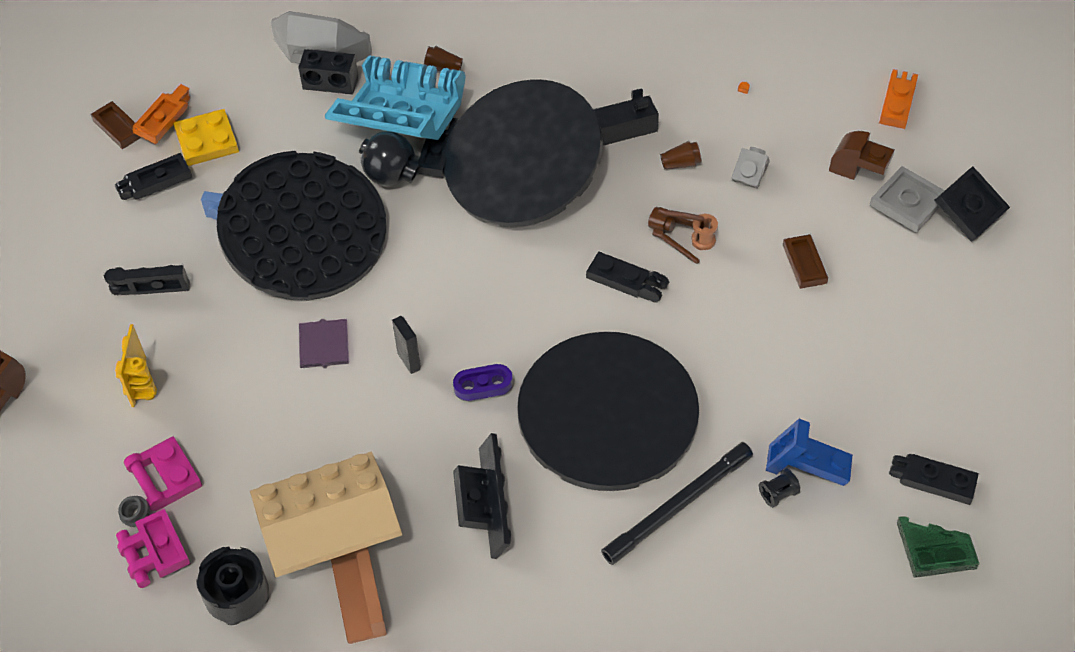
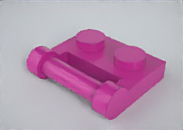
[124,436,202,511]

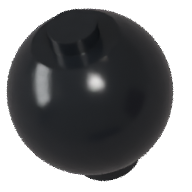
[359,131,421,186]

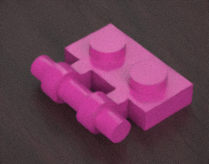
[116,508,190,588]

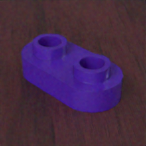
[453,364,513,401]

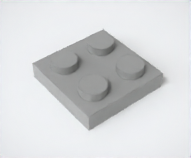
[870,166,945,233]

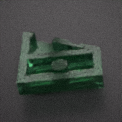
[897,516,979,578]

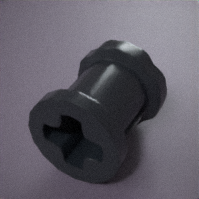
[758,468,801,508]

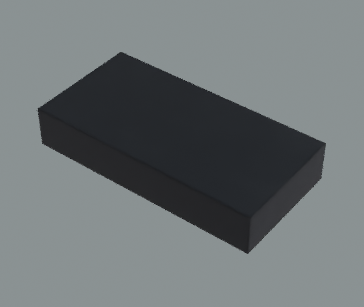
[392,316,421,374]

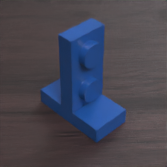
[766,418,853,486]

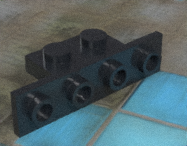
[453,433,511,559]

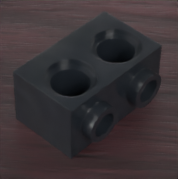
[298,49,358,95]

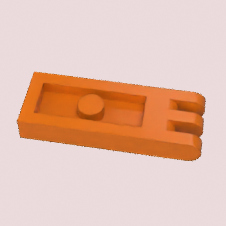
[879,69,918,129]

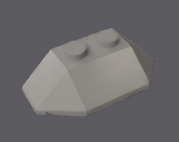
[271,11,372,64]

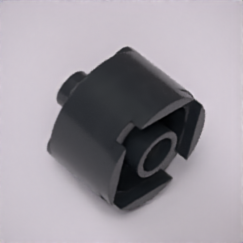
[196,546,269,625]

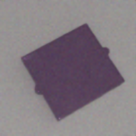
[299,319,349,369]

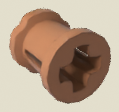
[691,213,718,250]

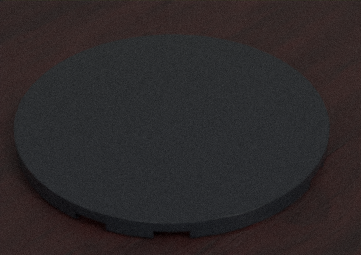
[444,79,603,227]
[217,151,386,300]
[517,332,699,491]

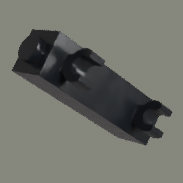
[593,88,659,146]

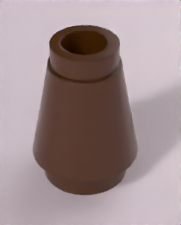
[424,46,463,71]
[660,141,702,170]

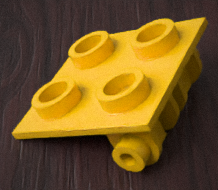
[115,324,157,407]

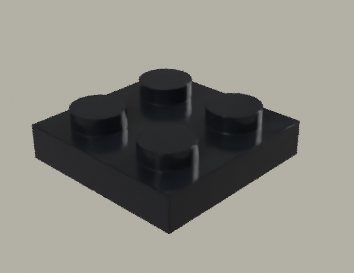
[934,166,1010,242]

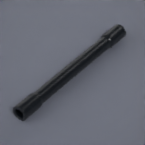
[601,442,753,565]

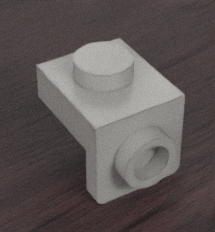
[731,147,770,189]

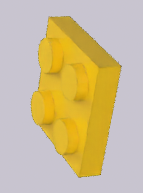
[173,109,239,166]

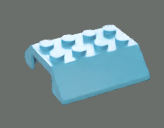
[325,55,466,140]

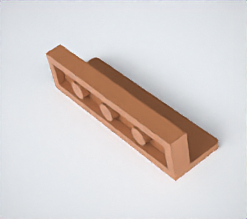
[331,547,387,644]

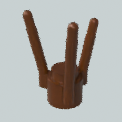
[648,207,704,264]

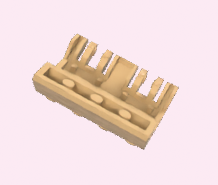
[250,451,402,577]

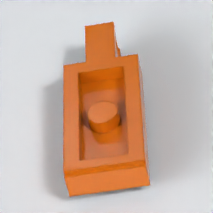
[133,84,190,144]

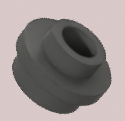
[118,496,150,527]

